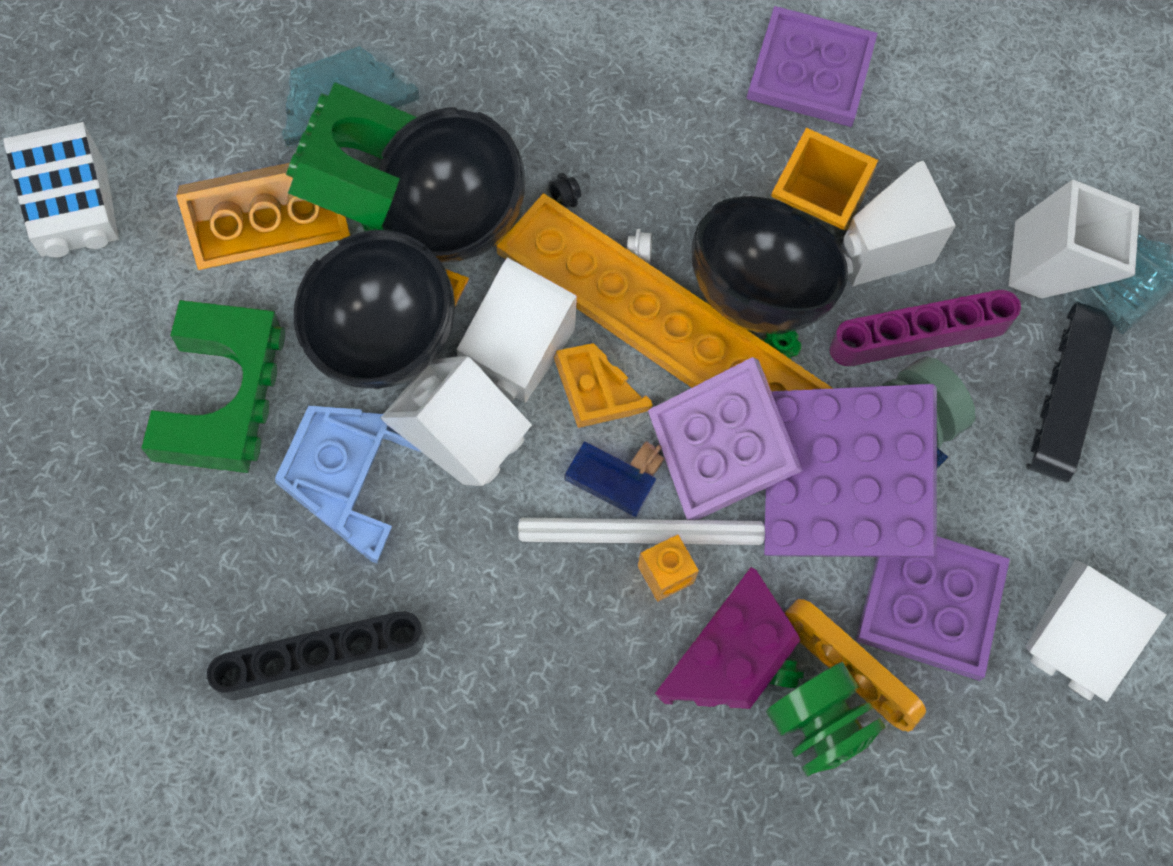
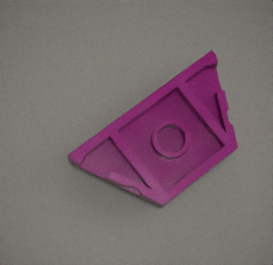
[655,567,800,709]

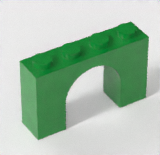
[286,82,417,230]
[141,300,285,473]

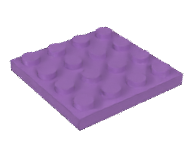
[764,384,937,558]

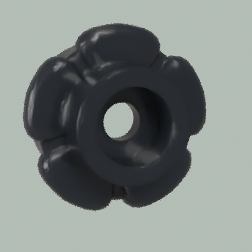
[549,173,581,208]

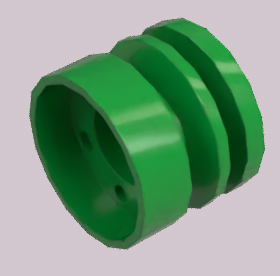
[766,662,886,777]

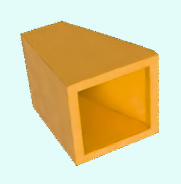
[771,127,879,231]

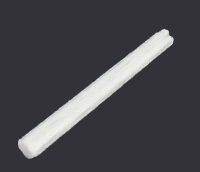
[518,517,765,545]

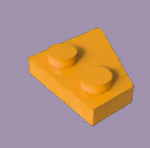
[554,343,653,428]

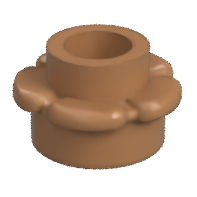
[629,441,665,479]

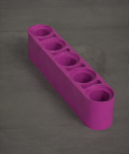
[829,290,1021,366]

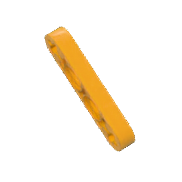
[784,599,926,732]

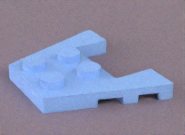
[275,406,421,563]

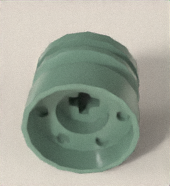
[882,356,976,451]

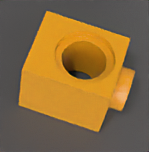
[638,534,699,602]

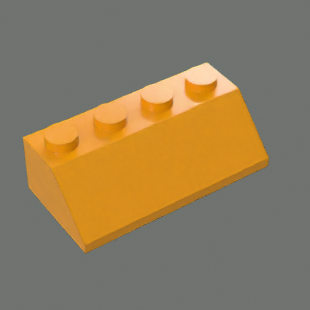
[176,163,350,270]

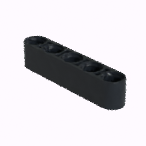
[1026,301,1116,483]
[207,611,425,700]

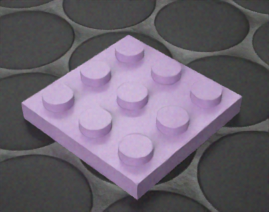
[648,357,803,520]

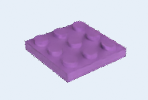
[746,6,878,127]
[855,536,1010,681]

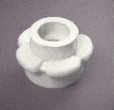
[627,229,652,264]

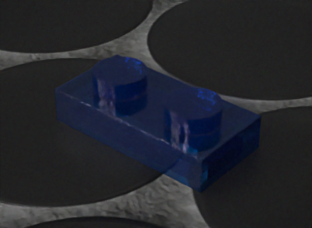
[564,441,657,518]

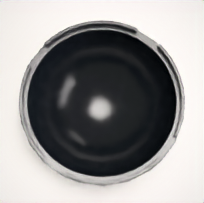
[379,107,526,263]
[692,196,848,334]
[294,230,455,389]

